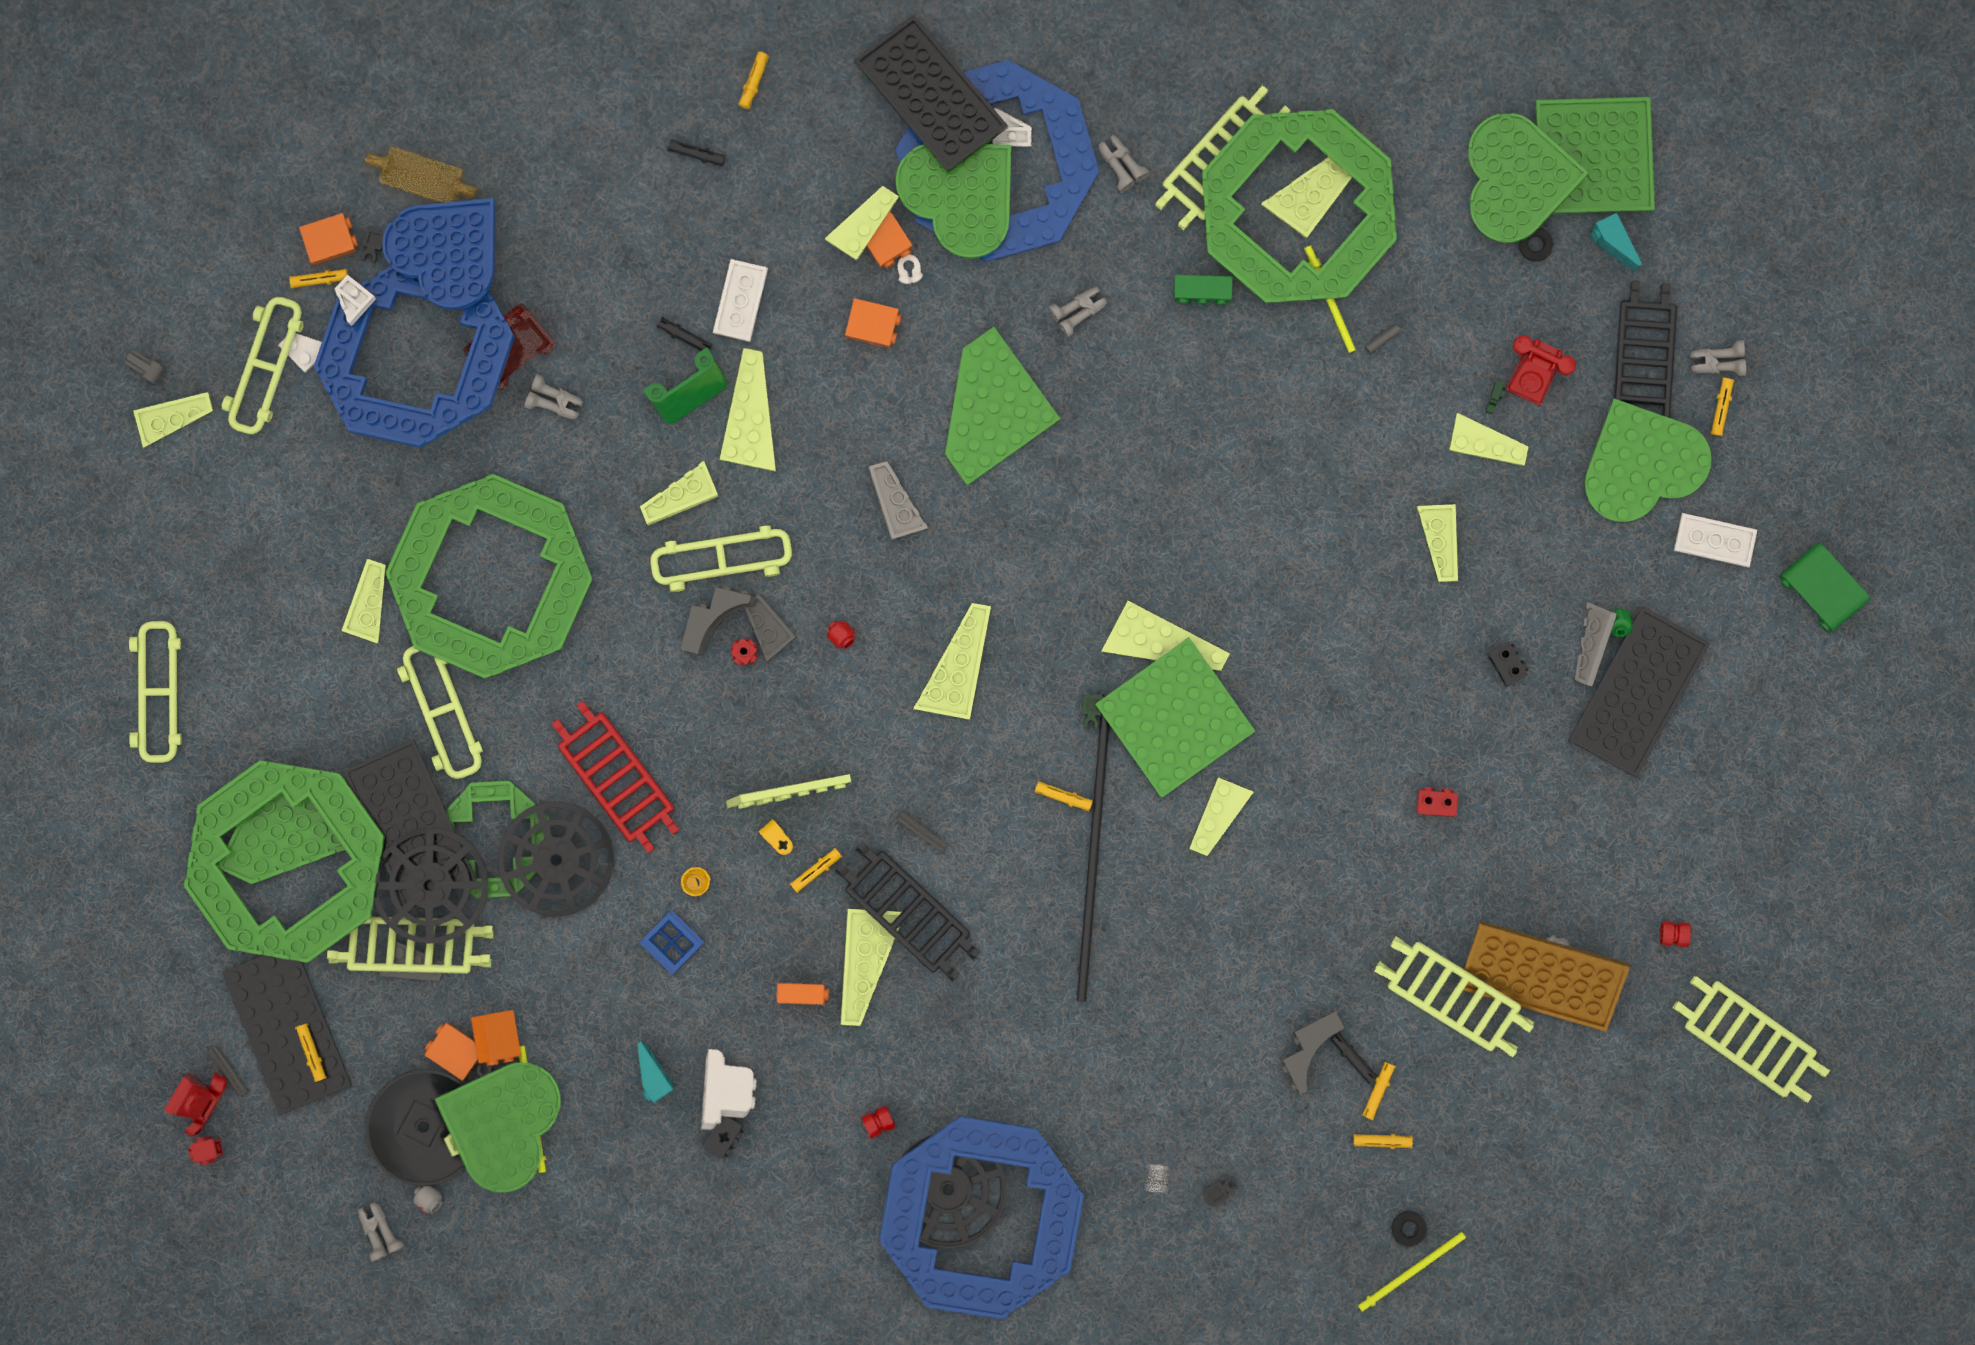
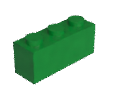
[1174,275,1232,305]

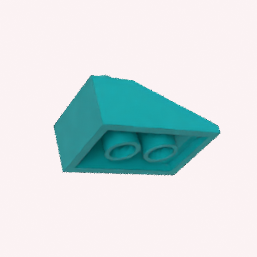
[1590,213,1642,272]
[637,1041,676,1103]

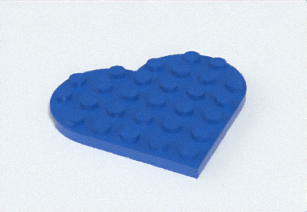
[382,198,496,310]

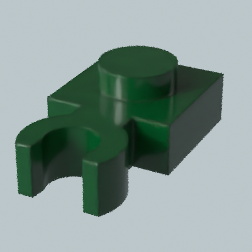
[1485,380,1506,415]
[1081,694,1103,728]

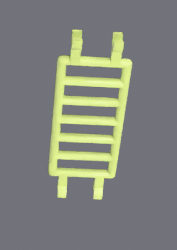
[1155,85,1291,230]
[327,916,494,973]
[1375,936,1534,1057]
[1672,976,1830,1102]

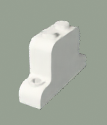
[701,1049,756,1130]

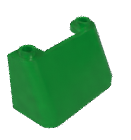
[643,348,727,424]
[1779,543,1870,632]

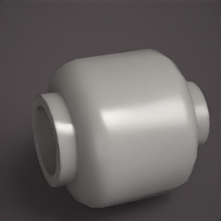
[413,1185,442,1213]

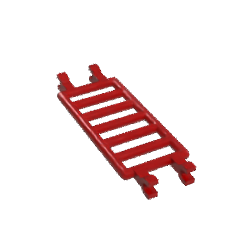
[552,701,679,853]

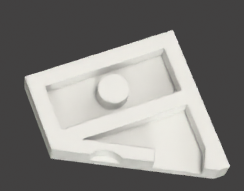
[993,108,1031,146]
[335,275,376,326]
[278,333,322,373]

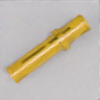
[738,52,769,109]
[290,269,348,288]
[1710,378,1734,437]
[1035,781,1093,812]
[790,848,842,893]
[296,1024,327,1082]
[1362,1062,1396,1120]
[1354,1134,1413,1149]

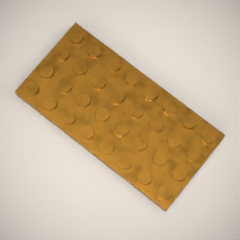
[1459,921,1630,1032]

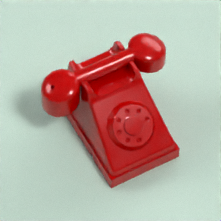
[1506,335,1576,406]
[164,1072,227,1137]

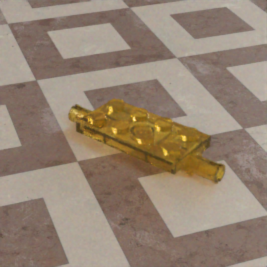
[365,146,477,203]

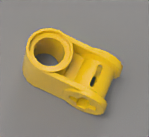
[758,819,793,855]

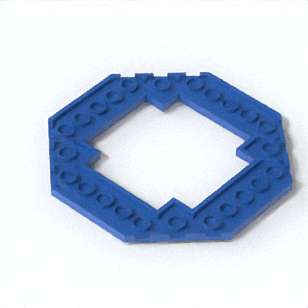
[896,60,1099,262]
[314,266,515,448]
[879,1116,1084,1319]

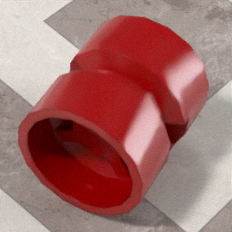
[1659,921,1691,947]
[861,1105,896,1139]

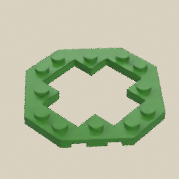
[446,781,551,898]

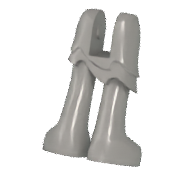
[1098,135,1150,193]
[1049,287,1107,337]
[1690,340,1746,376]
[524,374,583,419]
[358,1202,405,1262]

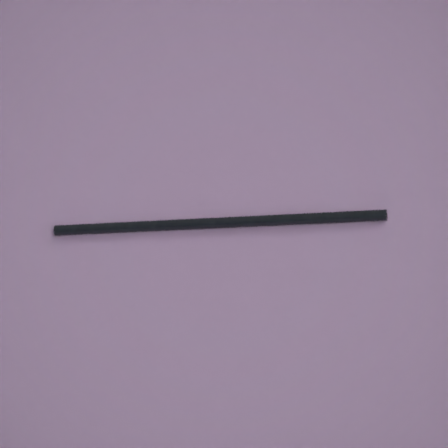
[1076,694,1109,1002]

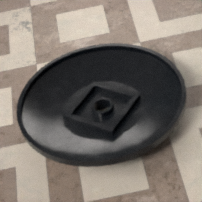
[365,1069,465,1186]

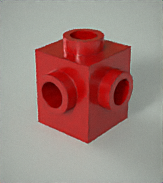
[730,638,759,666]

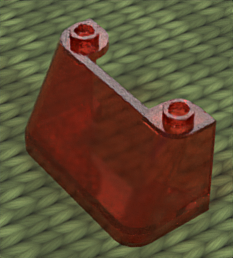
[463,303,555,391]

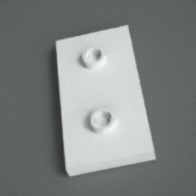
[713,259,768,342]
[1674,513,1757,568]

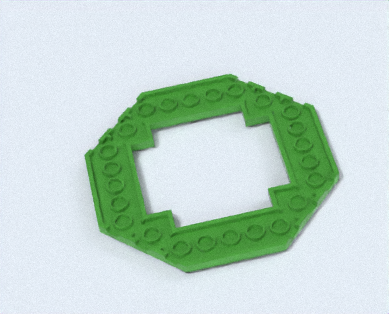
[1202,109,1397,303]
[386,474,593,679]
[184,760,385,963]

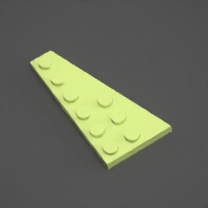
[1261,157,1352,239]
[720,348,776,472]
[1101,601,1230,671]
[913,603,991,720]
[726,774,851,809]
[841,909,902,1026]

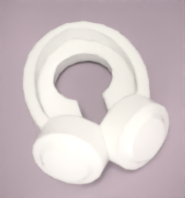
[897,255,923,284]

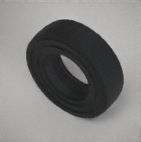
[1519,227,1553,262]
[1391,1211,1427,1247]

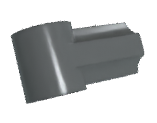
[124,350,166,384]

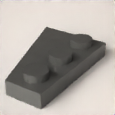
[745,594,796,662]
[378,941,444,981]

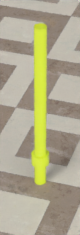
[1304,245,1356,353]

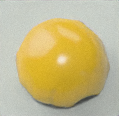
[680,867,711,896]

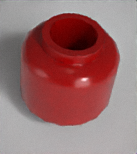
[827,621,855,649]

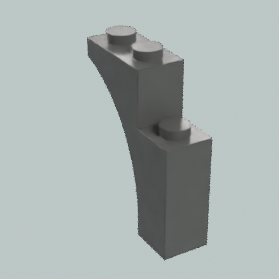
[680,586,757,656]
[1281,1011,1345,1095]

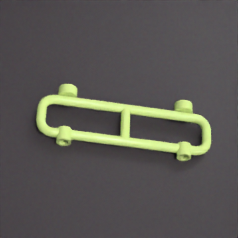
[222,297,304,434]
[650,525,792,592]
[129,621,182,763]
[397,646,483,779]

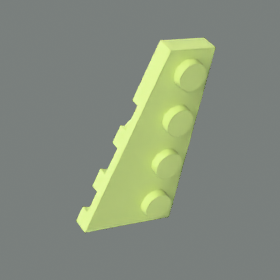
[825,186,899,261]
[134,392,214,448]
[1449,413,1528,466]
[640,461,719,525]
[1417,504,1458,582]
[342,559,385,644]
[1189,778,1253,856]

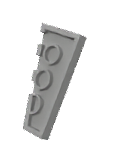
[868,461,928,540]
[1575,602,1617,686]

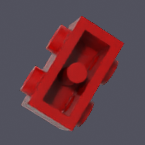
[1416,787,1458,817]
[189,1136,224,1166]

